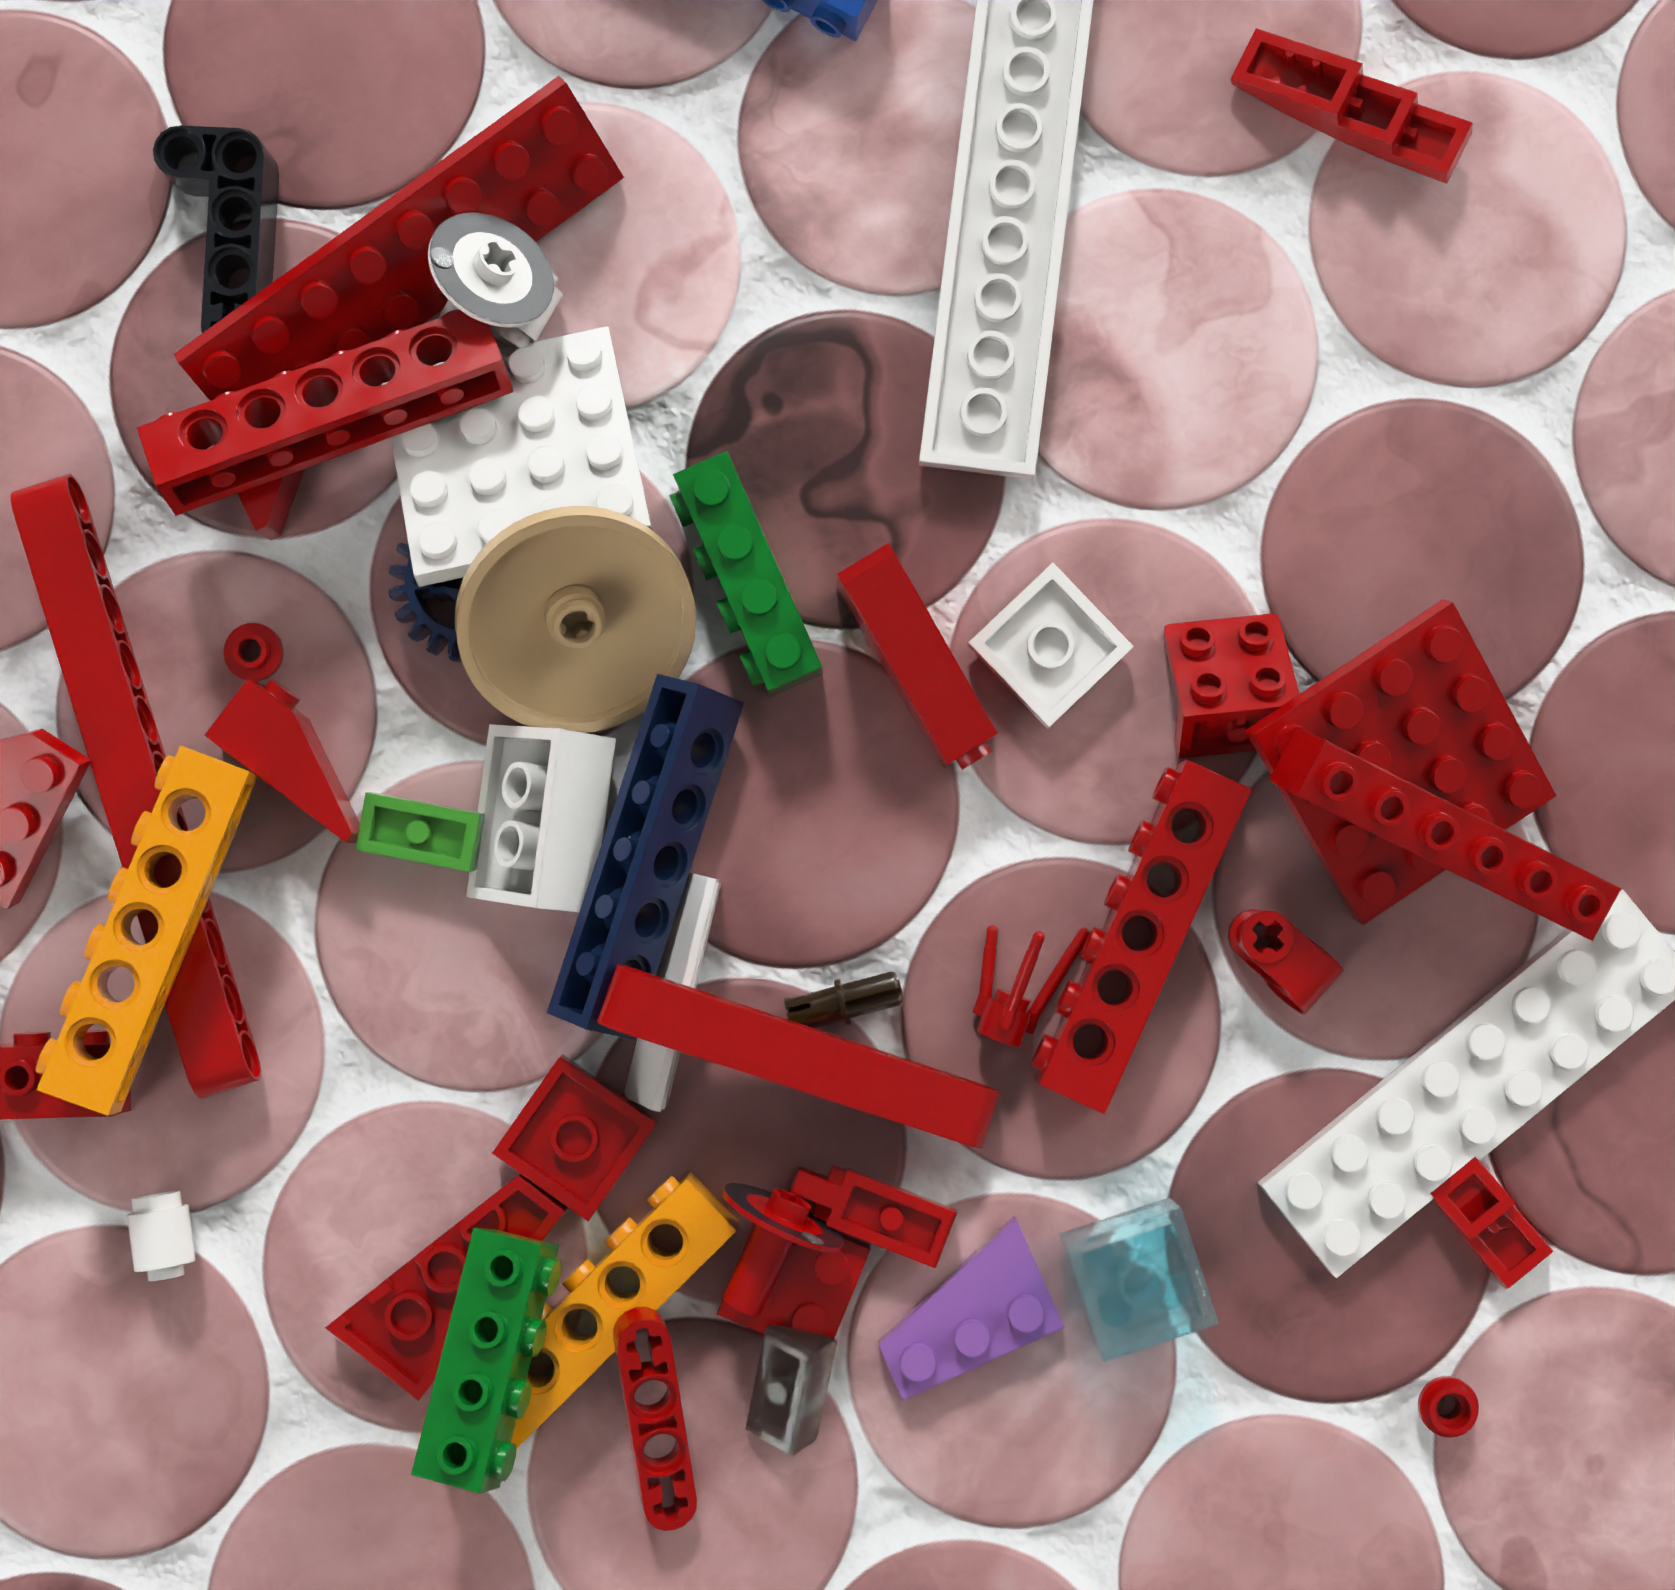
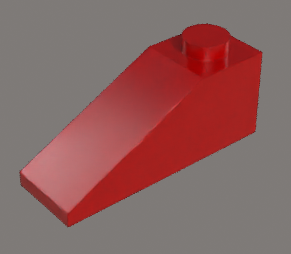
[204,679,360,843]

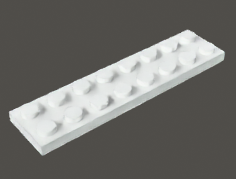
[1257,889,1675,1278]

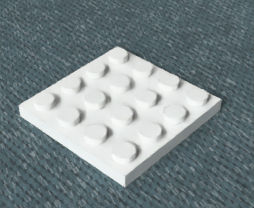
[382,326,652,587]

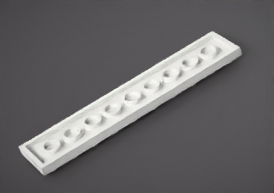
[918,0,1094,480]

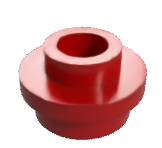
[223,623,284,682]
[1418,1376,1479,1438]

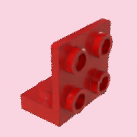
[1163,613,1300,758]

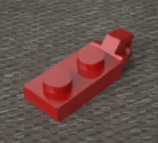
[790,1165,957,1268]

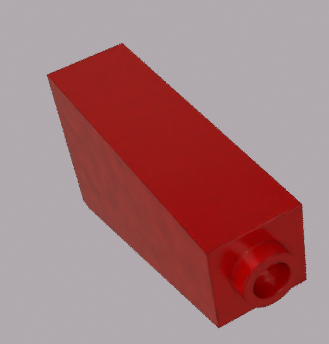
[837,543,998,770]

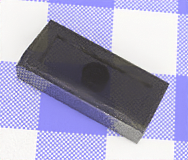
[745,1324,837,1457]

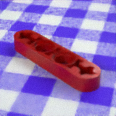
[613,1307,697,1531]

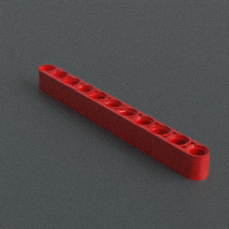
[10,474,261,1099]

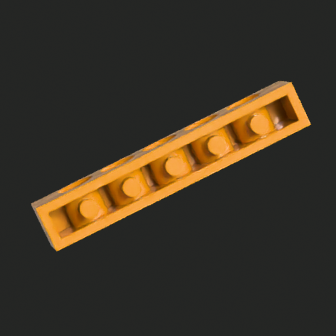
[36,745,258,1116]
[511,1171,739,1449]

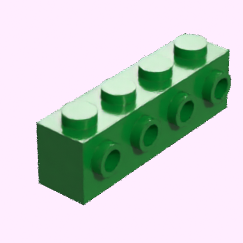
[669,451,823,697]
[411,1228,561,1494]

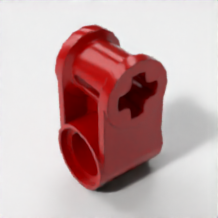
[1227,909,1344,1015]

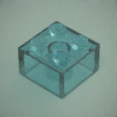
[1058,1197,1219,1362]

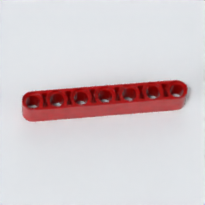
[597,964,1001,1148]

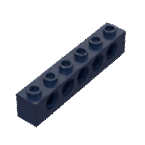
[547,674,744,1040]

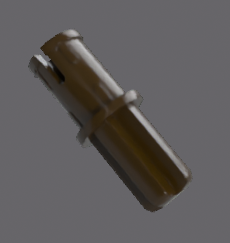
[784,972,903,1028]

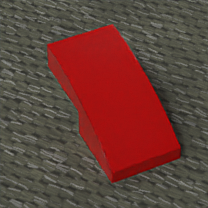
[1430,1157,1554,1289]

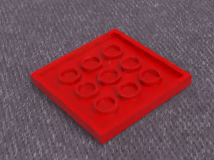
[1245,599,1556,925]

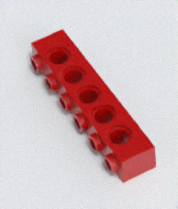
[136,309,514,516]
[1269,726,1622,941]
[1031,759,1252,1115]

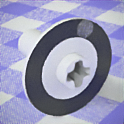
[428,212,554,327]

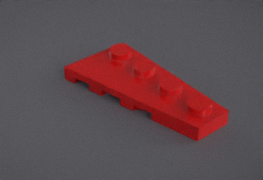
[325,1174,568,1401]

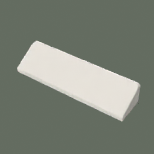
[625,872,721,1112]

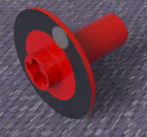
[722,1183,844,1317]

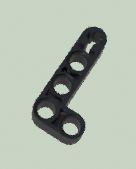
[153,125,279,333]

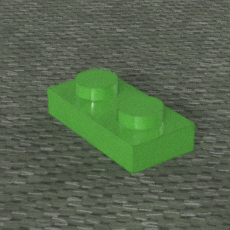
[355,792,485,872]

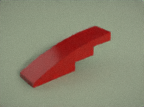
[1231,28,1473,184]

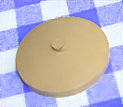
[455,506,696,733]

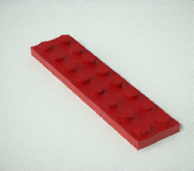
[174,76,625,428]

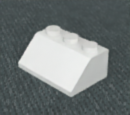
[466,724,616,913]

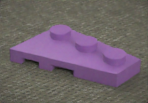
[878,1216,1065,1400]

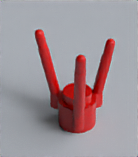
[972,925,1089,1047]

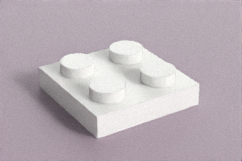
[967,563,1134,729]

